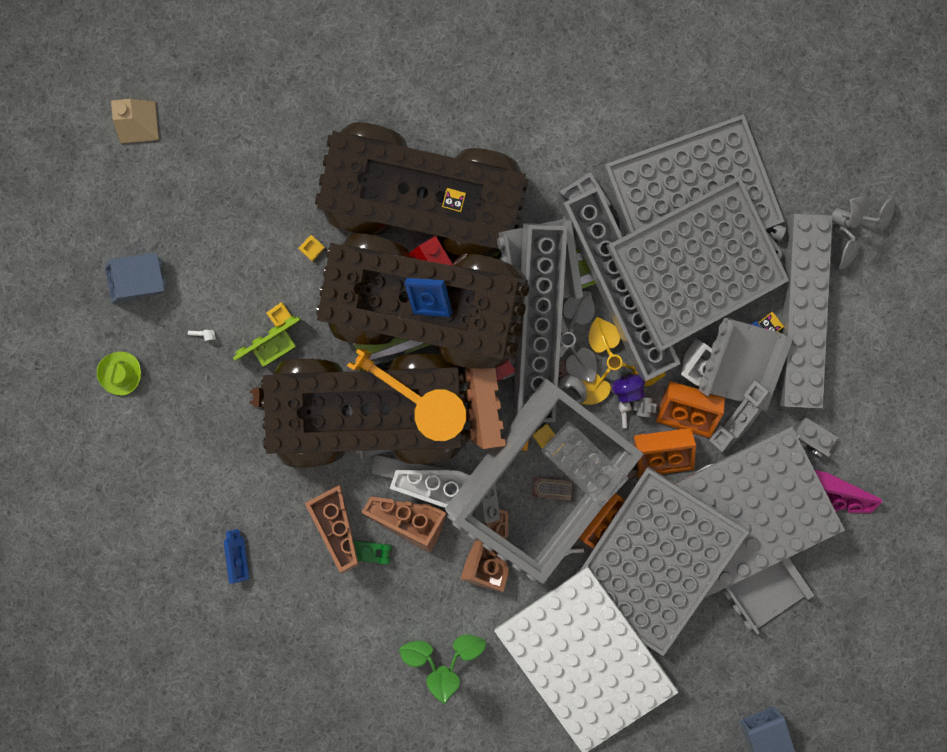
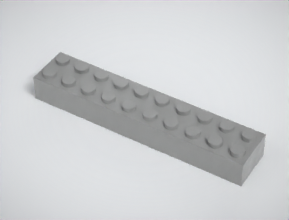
[560,186,681,381]
[778,214,833,408]
[513,224,568,422]

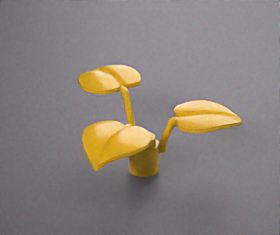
[581,317,666,405]

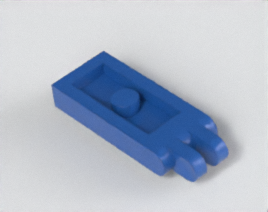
[224,529,249,584]

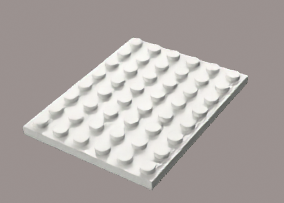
[494,566,678,752]

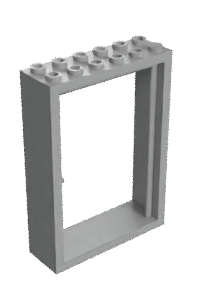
[445,378,643,584]

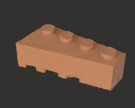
[464,367,506,449]
[305,485,359,574]

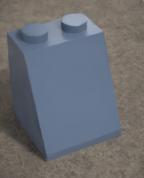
[104,253,166,303]
[739,706,795,752]

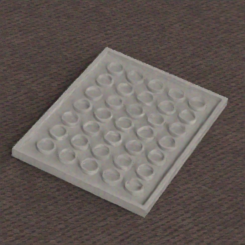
[603,114,785,233]
[607,176,789,351]
[675,426,845,599]
[579,467,749,656]

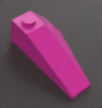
[815,470,882,513]

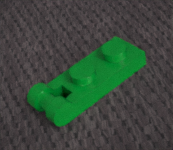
[354,540,392,565]

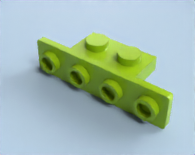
[233,316,302,367]

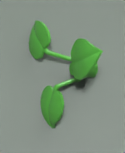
[399,635,486,704]

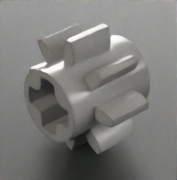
[632,397,657,417]

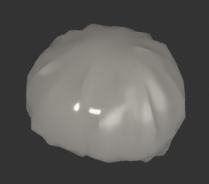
[557,375,588,407]

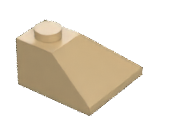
[111,99,159,144]

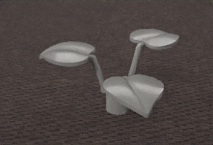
[832,196,896,271]
[516,291,597,382]

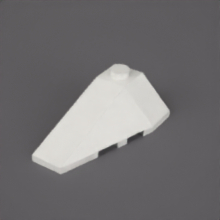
[681,339,712,386]
[389,470,470,508]

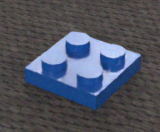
[404,278,452,317]

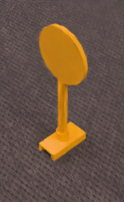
[347,349,466,441]

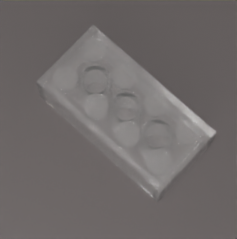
[541,421,629,508]

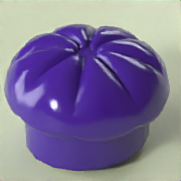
[611,374,645,402]

